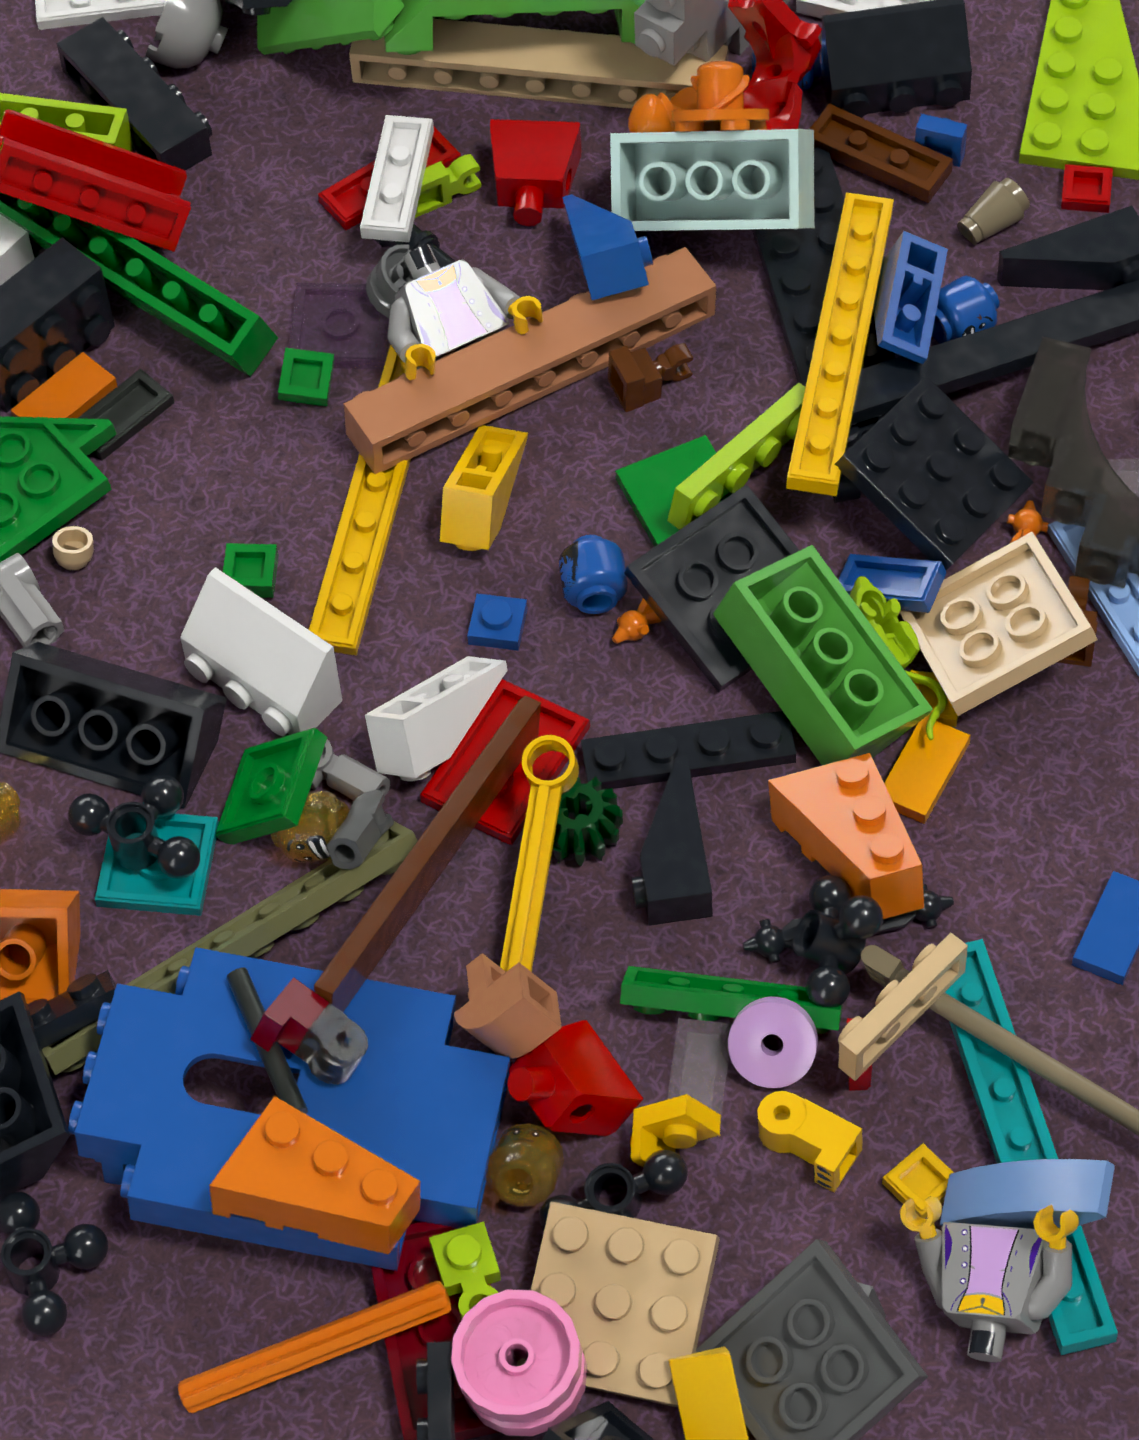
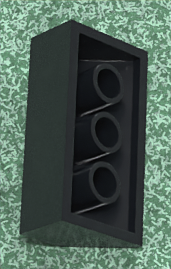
[0,642,227,808]

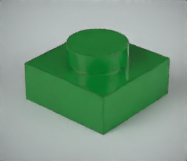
[278,347,335,406]
[223,543,279,598]

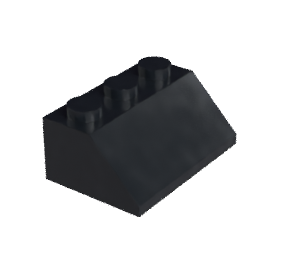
[821,0,972,118]
[0,991,70,1199]

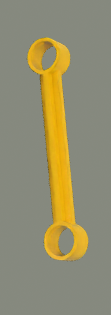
[500,735,579,972]

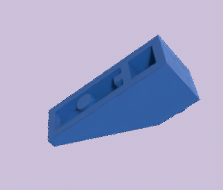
[562,194,654,300]
[873,231,948,364]

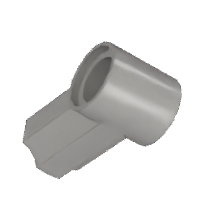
[0,553,64,647]

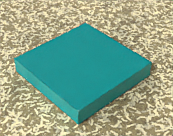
[95,813,219,916]

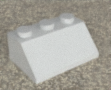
[180,567,342,736]

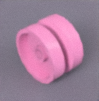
[451,1289,587,1437]

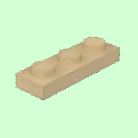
[838,933,968,1081]

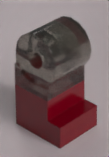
[250,977,368,1085]

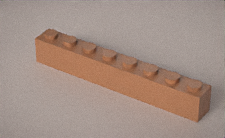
[344,247,716,474]

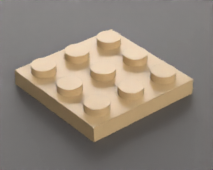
[900,531,1098,716]
[517,1202,720,1407]

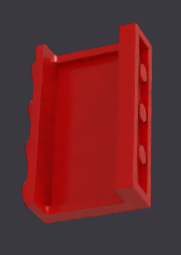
[0,109,191,252]

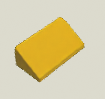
[668,1346,748,1440]

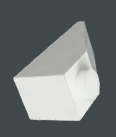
[365,656,508,781]

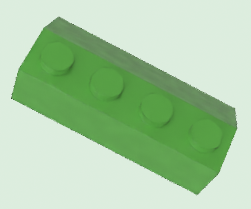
[713,545,933,765]

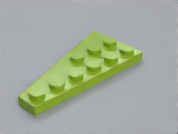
[1019,0,1139,180]

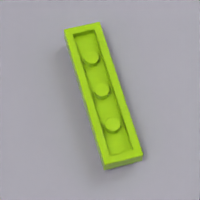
[667,383,806,530]

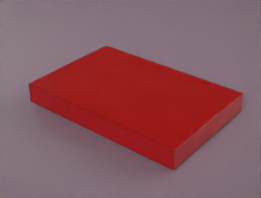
[420,679,590,846]

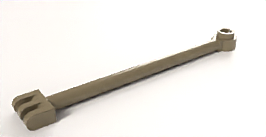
[861,945,1139,1136]

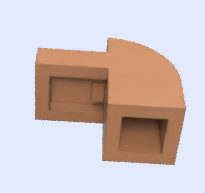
[454,953,562,1059]

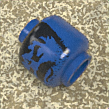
[559,535,628,614]

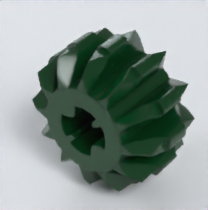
[552,776,623,867]

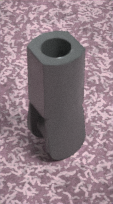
[326,790,394,869]

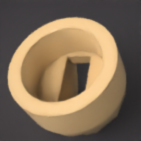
[52,526,94,570]

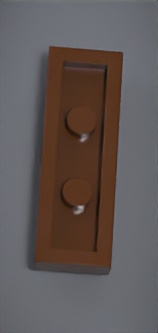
[809,104,953,203]

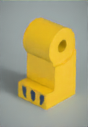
[757,1091,862,1192]

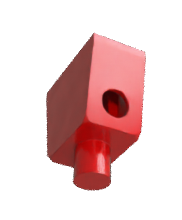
[490,119,582,226]
[507,1020,643,1136]

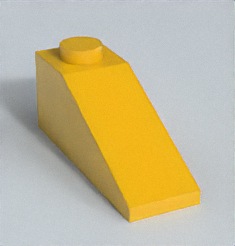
[440,425,528,551]

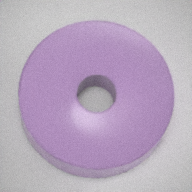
[728,997,818,1088]

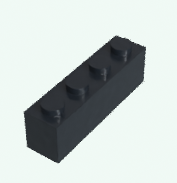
[56,17,213,171]

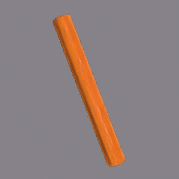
[178,1281,451,1413]

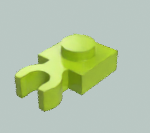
[415,154,482,218]
[429,1221,501,1321]

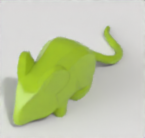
[850,576,947,740]

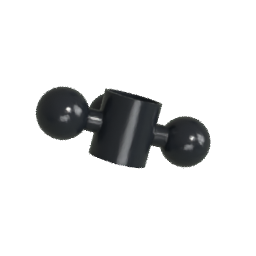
[68,775,200,879]
[793,875,883,1008]
[539,1150,688,1231]
[0,1192,108,1336]

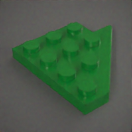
[0,416,117,562]

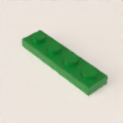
[620,966,843,1034]

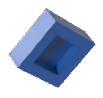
[915,114,967,167]
[467,593,528,651]

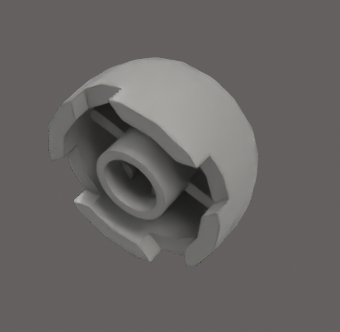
[145,0,228,69]

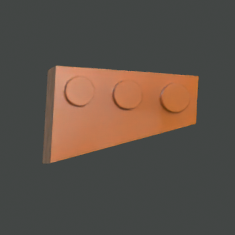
[768,753,924,919]
[209,1096,420,1254]

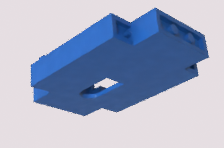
[68,947,510,1271]

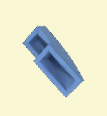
[940,1159,1115,1229]

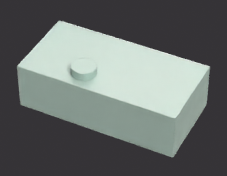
[610,129,814,231]

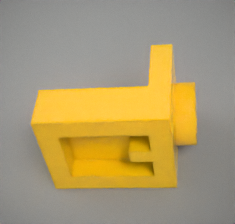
[630,1094,721,1167]

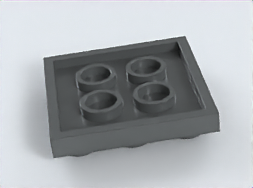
[696,1239,928,1440]

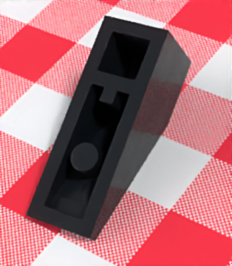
[997,205,1139,290]
[631,755,713,926]

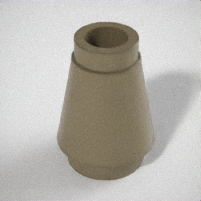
[957,178,1030,246]

